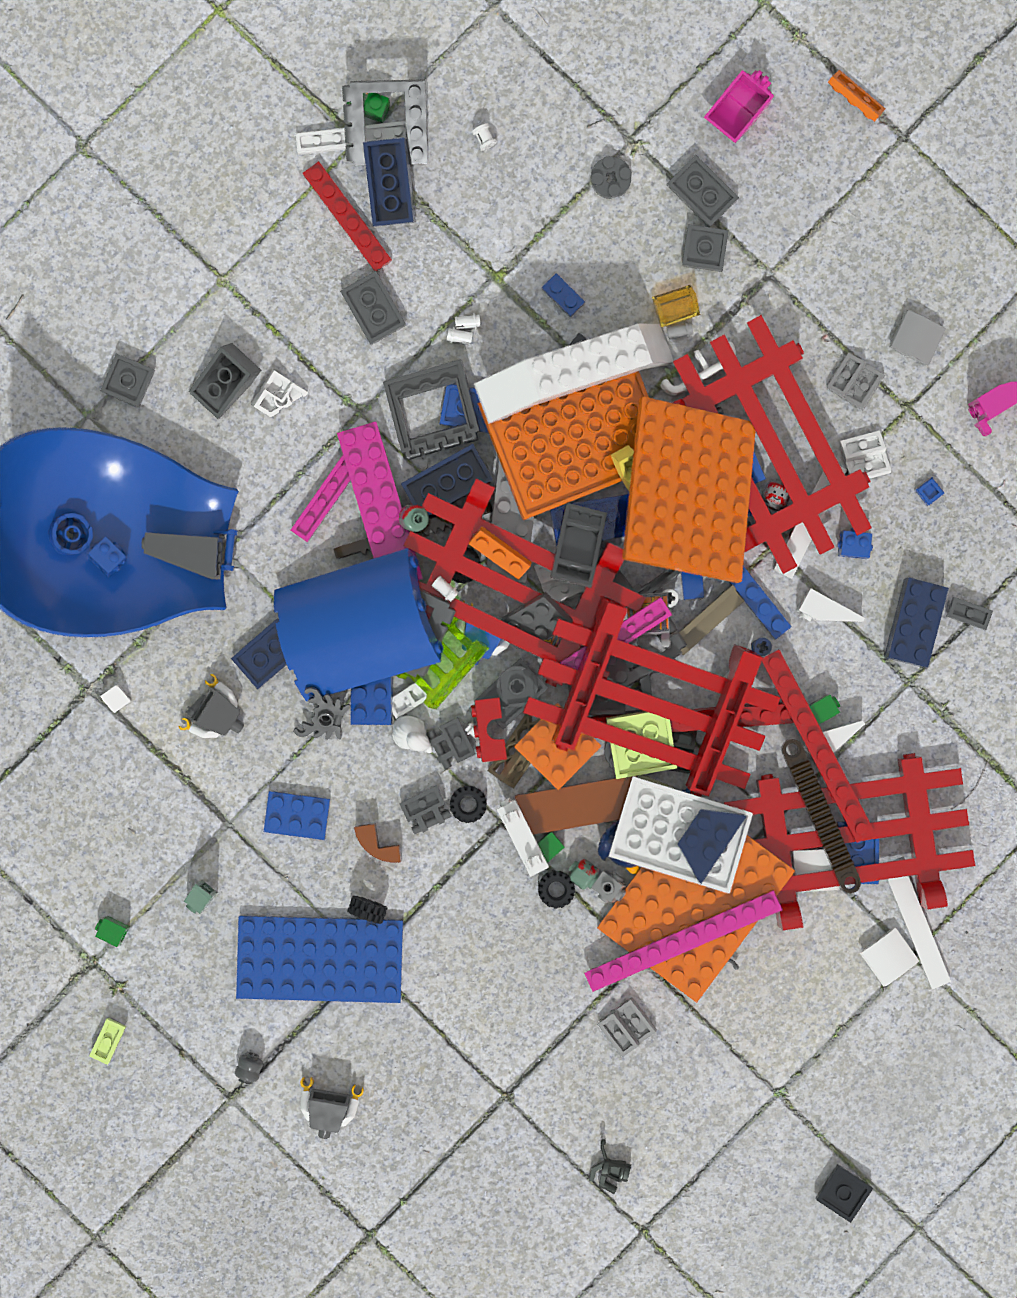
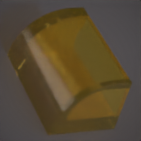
[652,285,700,327]

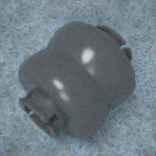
[235,1052,263,1084]

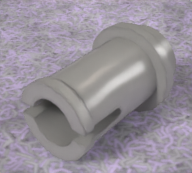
[667,321,693,340]

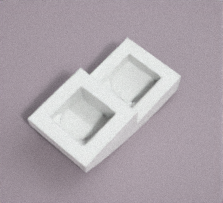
[392,680,431,719]

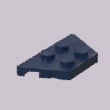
[677,809,746,884]

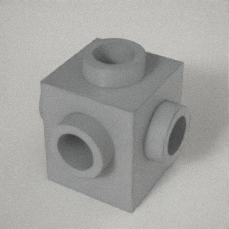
[591,871,627,903]

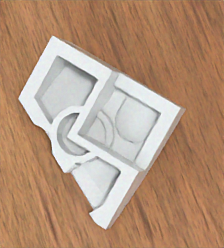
[251,370,308,417]

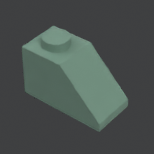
[184,880,218,914]

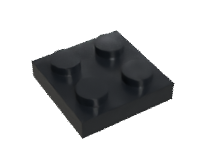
[815,1164,873,1223]

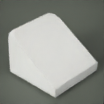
[100,684,131,713]

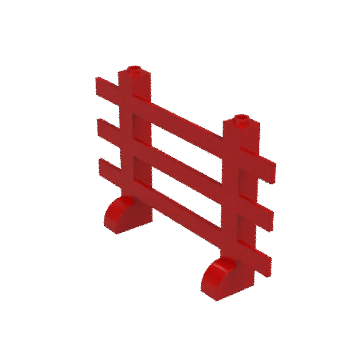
[672,315,872,574]
[403,479,646,687]
[523,596,781,797]
[724,753,975,931]

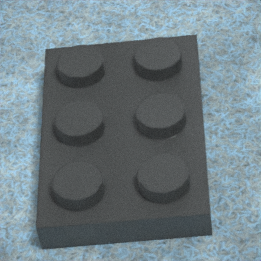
[666,155,739,227]
[340,271,406,345]
[501,592,573,640]
[475,658,548,729]

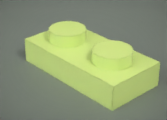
[89,1018,127,1065]

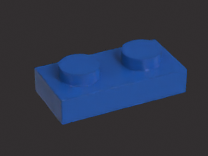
[542,273,585,318]

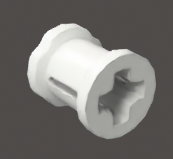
[472,123,497,151]
[662,589,678,608]

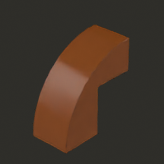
[354,823,402,863]

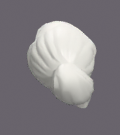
[392,716,433,753]

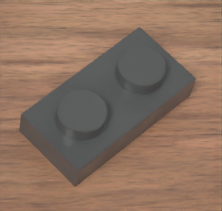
[946,597,993,630]

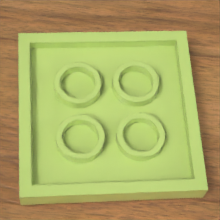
[606,711,677,779]

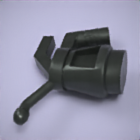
[589,1139,631,1194]

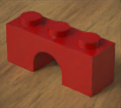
[471,697,507,762]

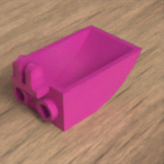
[704,70,774,143]
[968,381,1017,436]

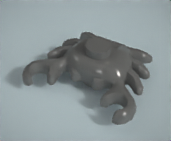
[293,687,351,740]

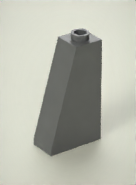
[142,532,223,579]

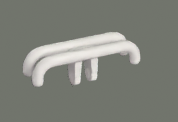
[660,342,736,396]

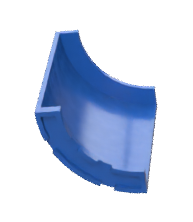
[274,548,443,701]

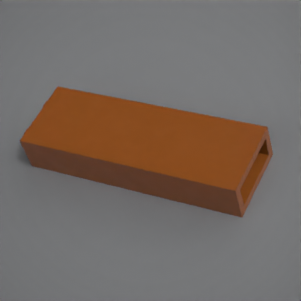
[515,776,637,835]

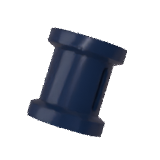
[751,638,772,656]

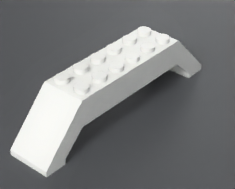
[474,324,674,424]

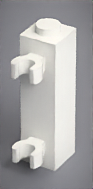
[497,798,549,877]

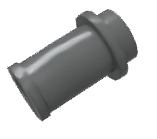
[186,694,206,718]

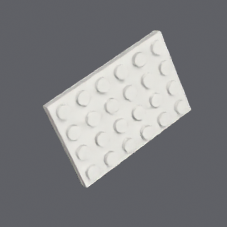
[609,777,753,894]

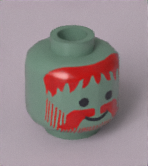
[399,504,429,532]
[569,859,599,890]

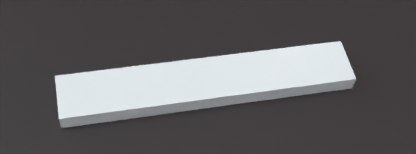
[295,121,406,155]
[773,466,847,579]
[887,876,951,989]

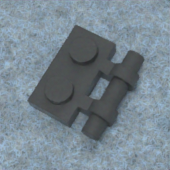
[427,717,476,769]
[399,785,452,834]

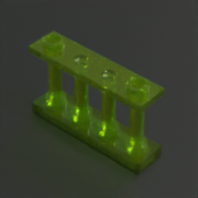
[396,617,489,709]

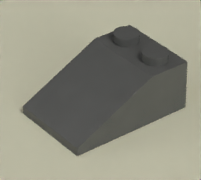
[189,343,262,419]

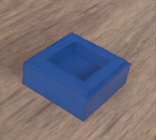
[915,477,944,506]

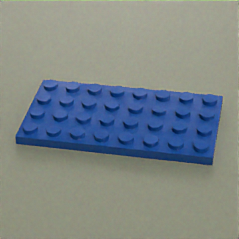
[236,915,403,1003]

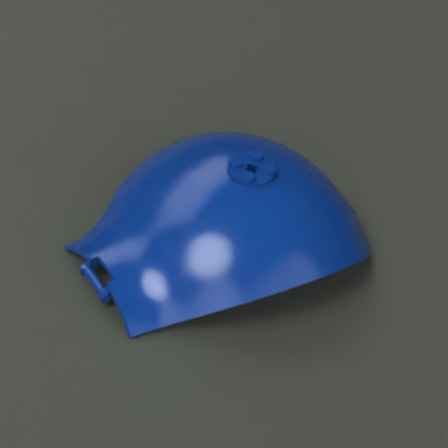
[0,427,239,637]

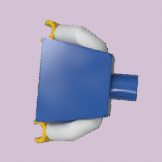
[456,601,510,665]

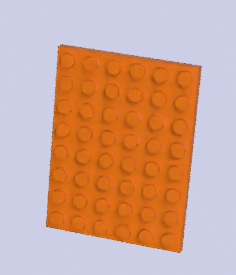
[478,371,649,520]
[622,396,756,583]
[597,835,795,1003]

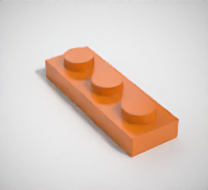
[828,70,886,122]
[469,526,532,580]

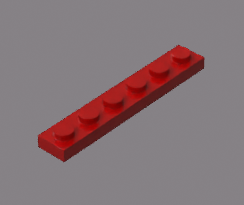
[302,161,392,272]

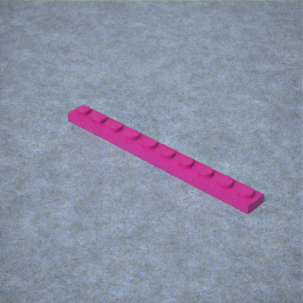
[584,890,782,992]

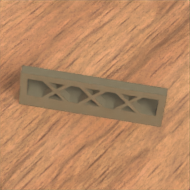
[678,585,744,656]
[487,714,541,789]

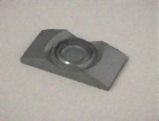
[550,503,607,588]

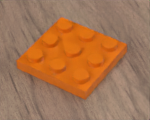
[514,702,602,790]

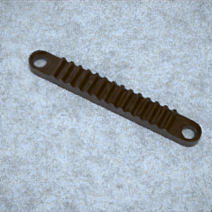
[333,501,493,559]
[781,739,861,893]

